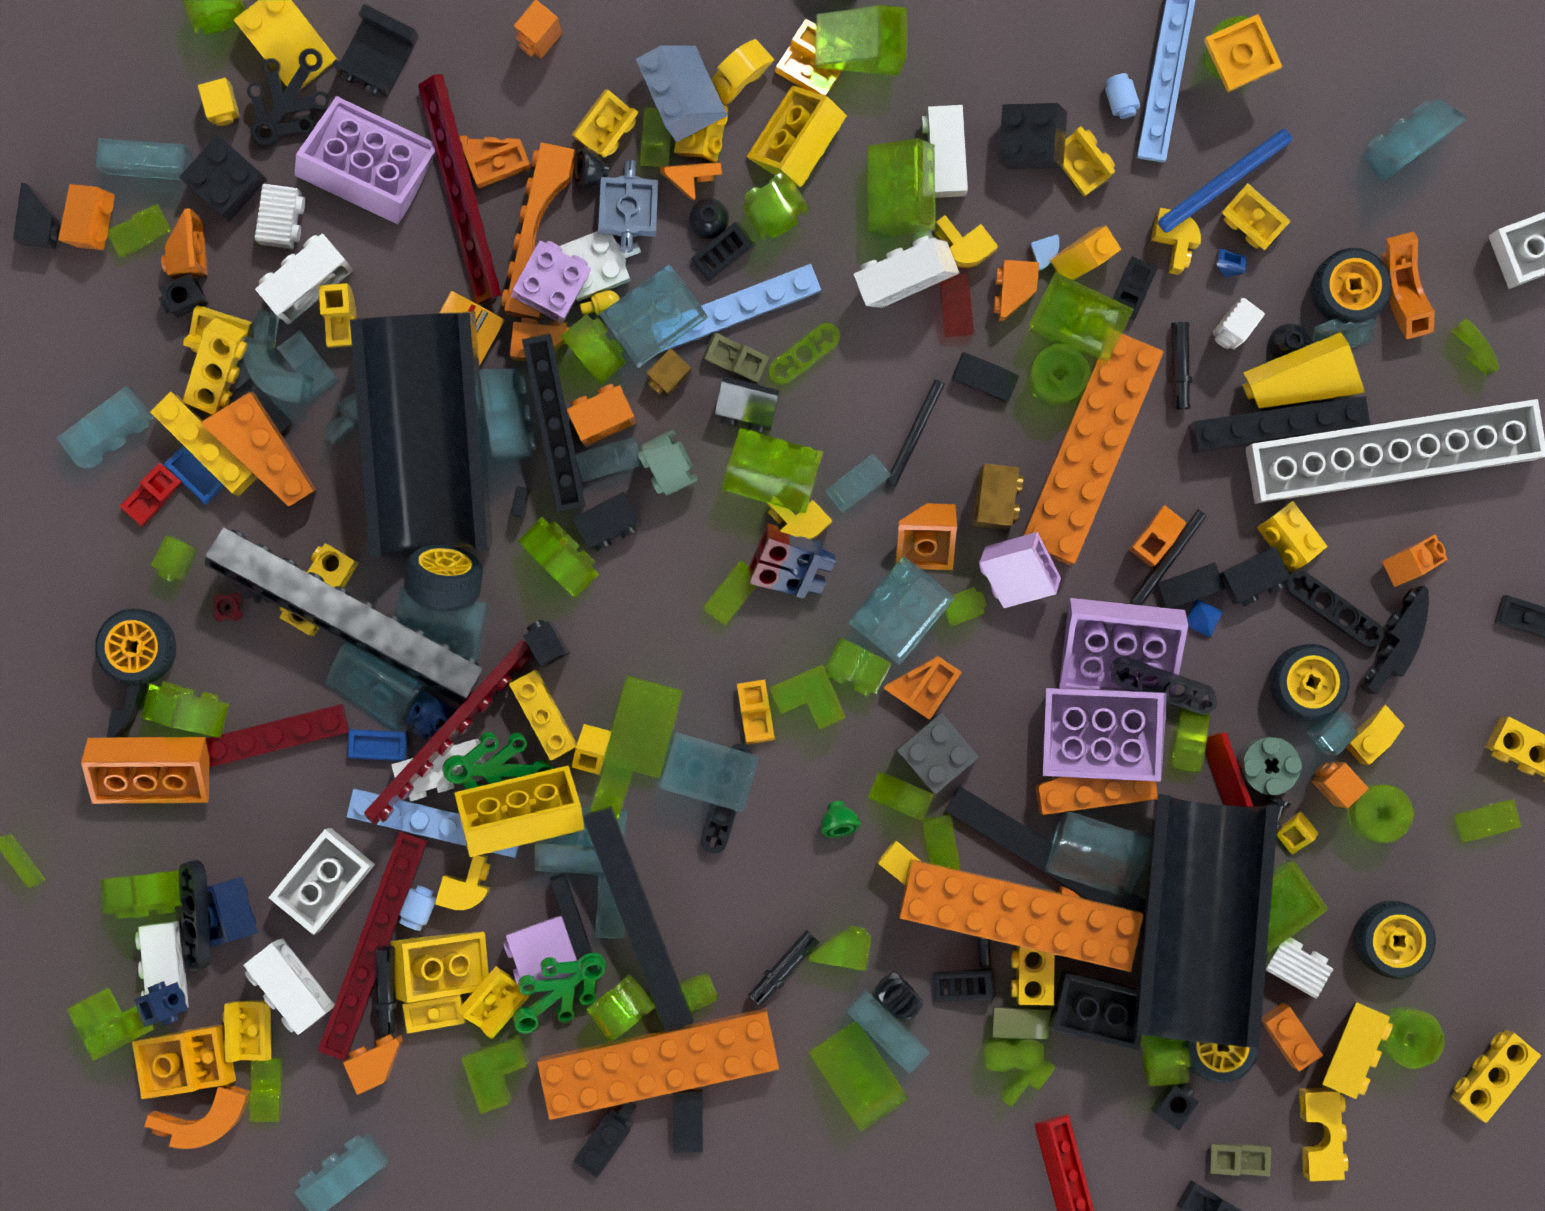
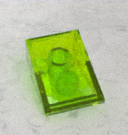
[1029,272,1134,362]
[604,676,683,779]
[809,1020,909,1132]

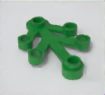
[442,732,554,789]
[513,953,606,1034]

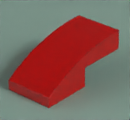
[120,463,181,528]

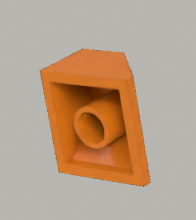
[161,208,208,280]
[895,503,957,570]

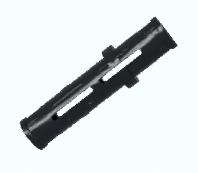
[1169,322,1193,410]
[748,930,820,1007]
[374,945,397,1035]

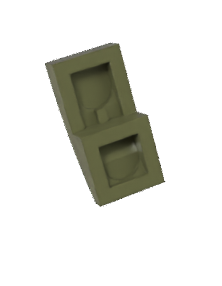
[702,333,769,383]
[991,1007,1050,1039]
[1211,1143,1272,1177]

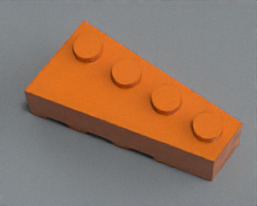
[200,392,317,506]
[1035,776,1158,815]

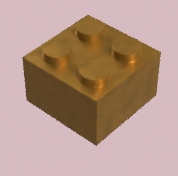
[972,463,1023,530]

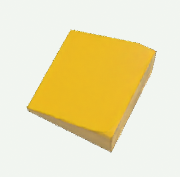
[1277,811,1318,855]

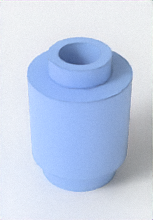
[1105,73,1140,119]
[399,885,436,931]

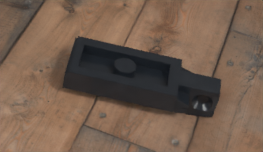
[573,1102,637,1178]

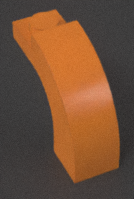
[1381,231,1435,340]
[144,1084,252,1149]

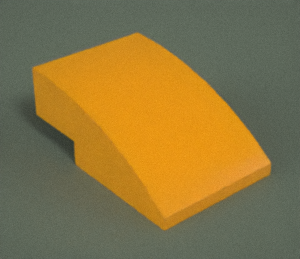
[132,1024,236,1099]

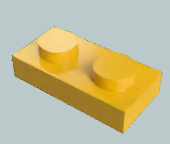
[403,994,466,1034]

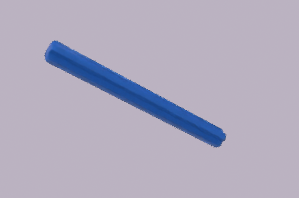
[1158,129,1292,233]

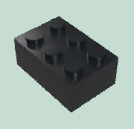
[1049,970,1142,1051]

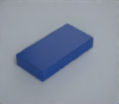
[164,445,225,505]
[347,729,408,761]

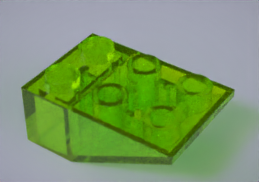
[815,5,907,76]

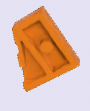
[459,135,532,189]
[883,656,962,720]

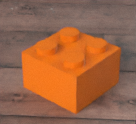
[567,384,637,447]

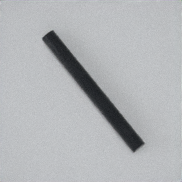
[886,379,945,487]
[1130,509,1207,605]

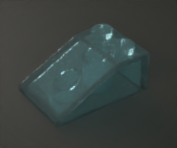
[658,731,760,812]

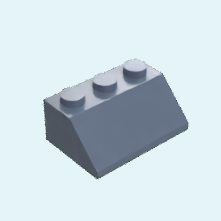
[636,46,728,142]

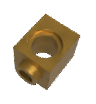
[647,348,692,396]

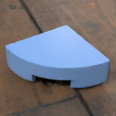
[1030,234,1059,271]

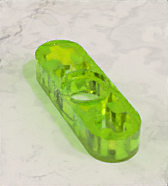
[769,323,840,385]

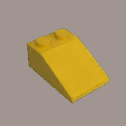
[234,0,338,91]
[391,931,489,1003]

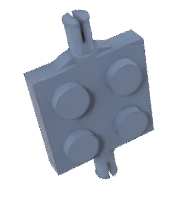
[598,160,658,253]

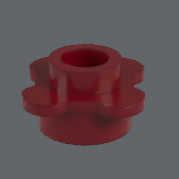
[213,593,243,622]

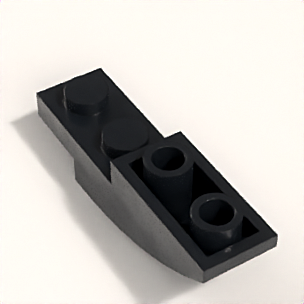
[1361,586,1429,694]

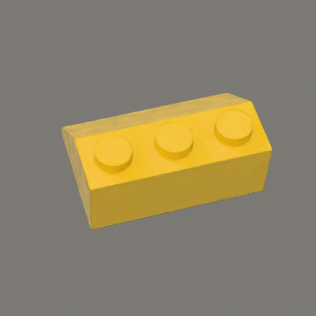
[746,85,847,187]
[1322,1002,1393,1099]

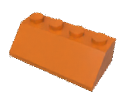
[81,737,209,804]

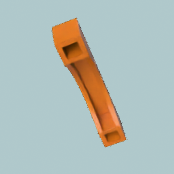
[501,142,577,322]

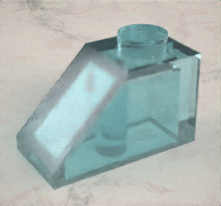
[1306,710,1357,755]

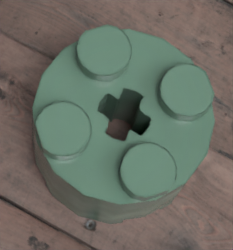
[638,429,698,496]
[1237,737,1302,795]

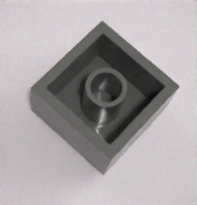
[896,713,979,795]

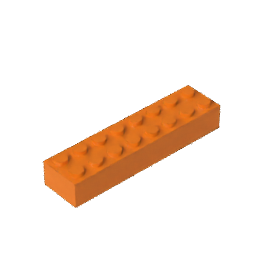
[1021,329,1164,566]
[898,859,1144,972]
[537,1008,779,1120]

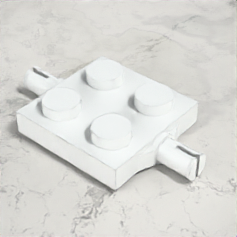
[560,231,641,302]

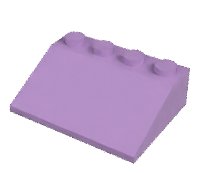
[295,96,436,224]
[1059,598,1188,695]
[1043,688,1166,781]

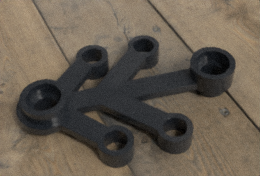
[247,48,330,146]

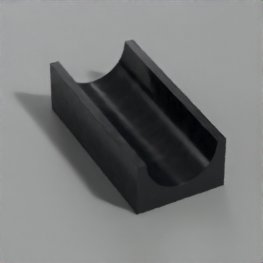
[350,311,493,557]
[1133,794,1279,1048]

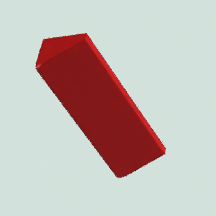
[1201,732,1253,807]
[1035,1114,1094,1211]

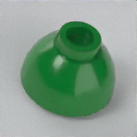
[821,801,861,838]

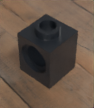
[159,273,209,318]
[1151,1081,1199,1131]

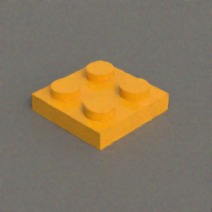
[1204,14,1282,92]

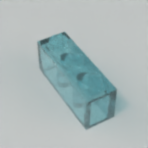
[96,138,193,180]
[57,386,154,468]
[846,988,930,1074]
[294,1133,390,1211]

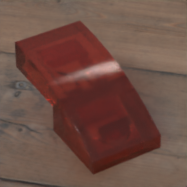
[939,273,974,337]

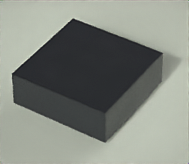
[511,486,530,519]

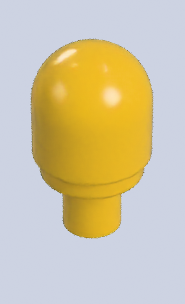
[579,290,620,316]

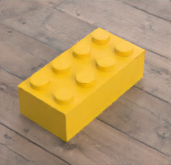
[454,765,585,857]

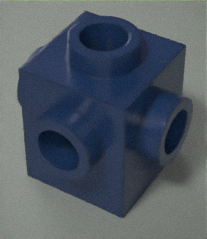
[405,690,457,740]
[134,981,188,1027]

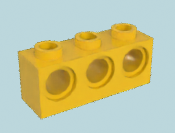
[182,318,248,415]
[279,543,359,636]
[509,670,577,761]
[1485,716,1545,783]
[1011,946,1055,1005]
[1451,1029,1541,1123]

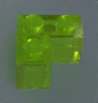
[518,517,599,598]
[769,664,846,729]
[141,681,229,738]
[100,870,180,919]
[67,987,154,1061]
[461,1034,530,1114]

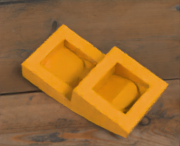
[737,679,775,745]

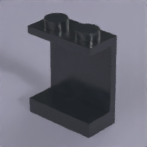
[332,4,419,97]

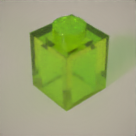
[150,535,198,582]
[940,587,987,627]

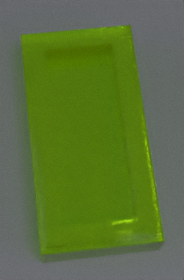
[0,834,46,888]

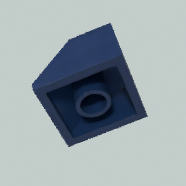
[207,877,258,947]

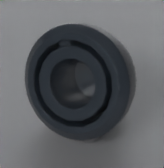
[574,147,609,187]
[689,198,729,238]
[1269,323,1310,359]

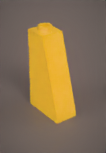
[1242,332,1365,408]

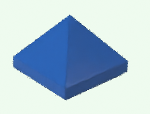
[1217,249,1246,277]
[1187,599,1223,637]

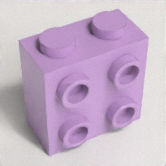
[511,240,592,324]
[979,532,1061,608]
[504,915,578,986]

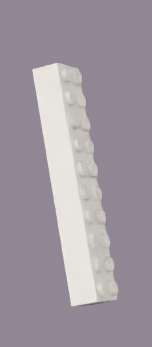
[1245,399,1545,504]

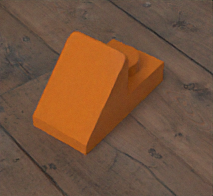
[660,162,722,200]

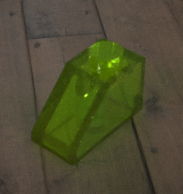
[868,771,934,821]
[808,925,872,971]

